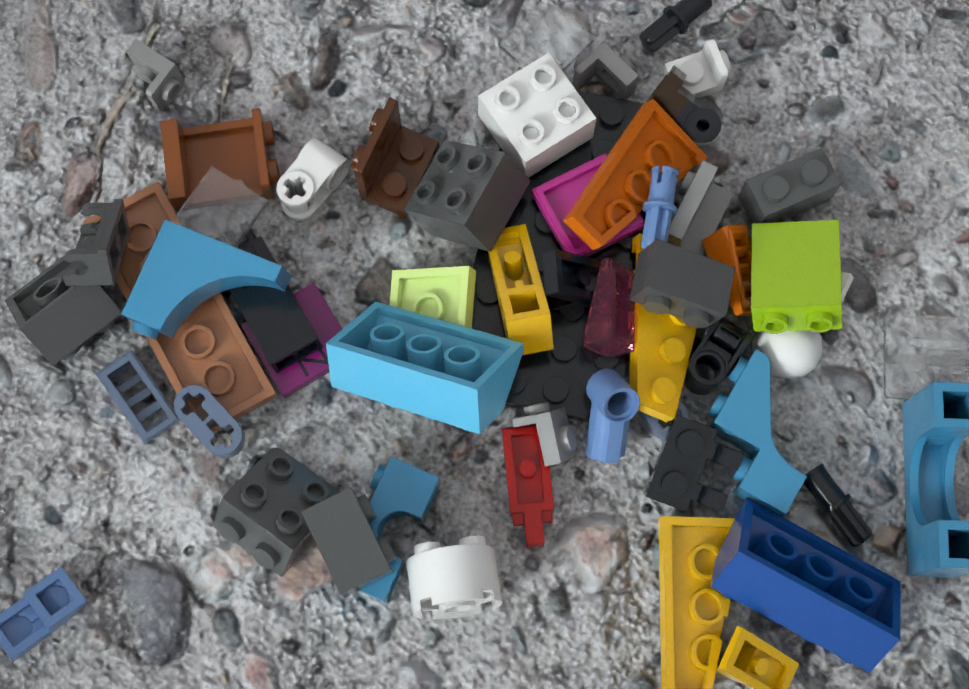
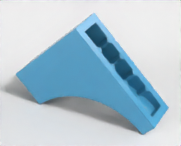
[121,220,291,340]

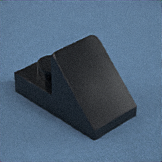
[542,249,615,310]

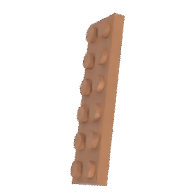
[84,182,278,432]

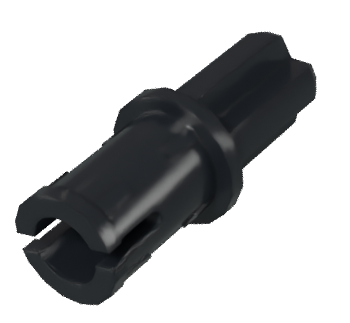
[639,0,712,53]
[803,463,872,548]

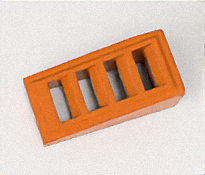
[701,224,752,316]

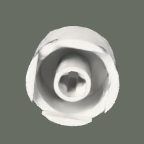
[406,536,503,619]

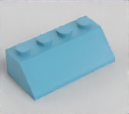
[326,301,524,434]

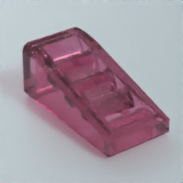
[583,258,634,357]

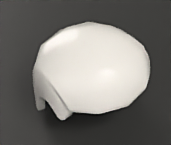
[752,330,823,380]

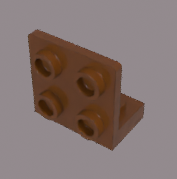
[351,98,440,218]

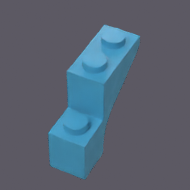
[707,349,807,517]

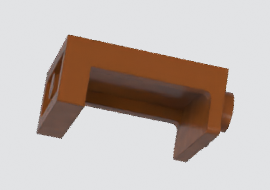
[160,108,280,213]

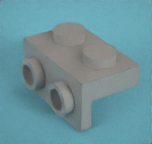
[668,160,733,256]

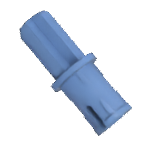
[641,166,679,249]

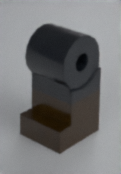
[647,65,723,143]

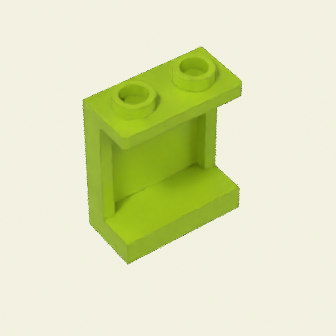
[751,220,842,334]

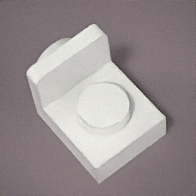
[663,39,731,98]

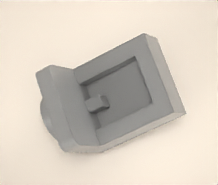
[572,43,639,100]
[511,402,577,466]

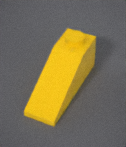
[488,224,554,355]

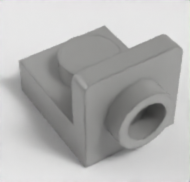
[126,39,184,111]

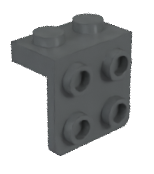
[213,448,339,577]

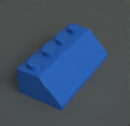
[711,498,901,673]

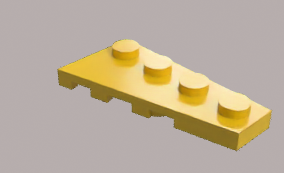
[629,233,697,422]
[658,516,735,689]

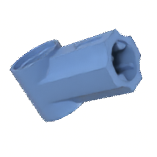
[585,368,640,464]

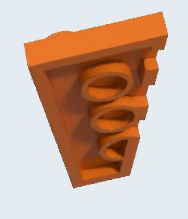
[563,99,708,250]

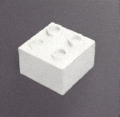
[478,52,596,178]

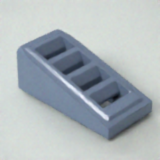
[95,349,180,444]

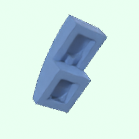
[0,566,87,662]

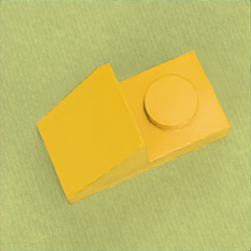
[716,626,799,689]

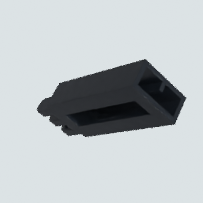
[216,222,323,373]

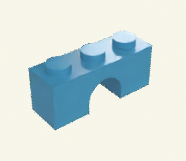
[359,457,441,604]

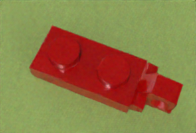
[502,425,554,549]

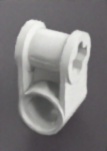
[276,138,351,221]

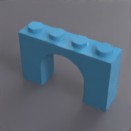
[902,382,969,578]

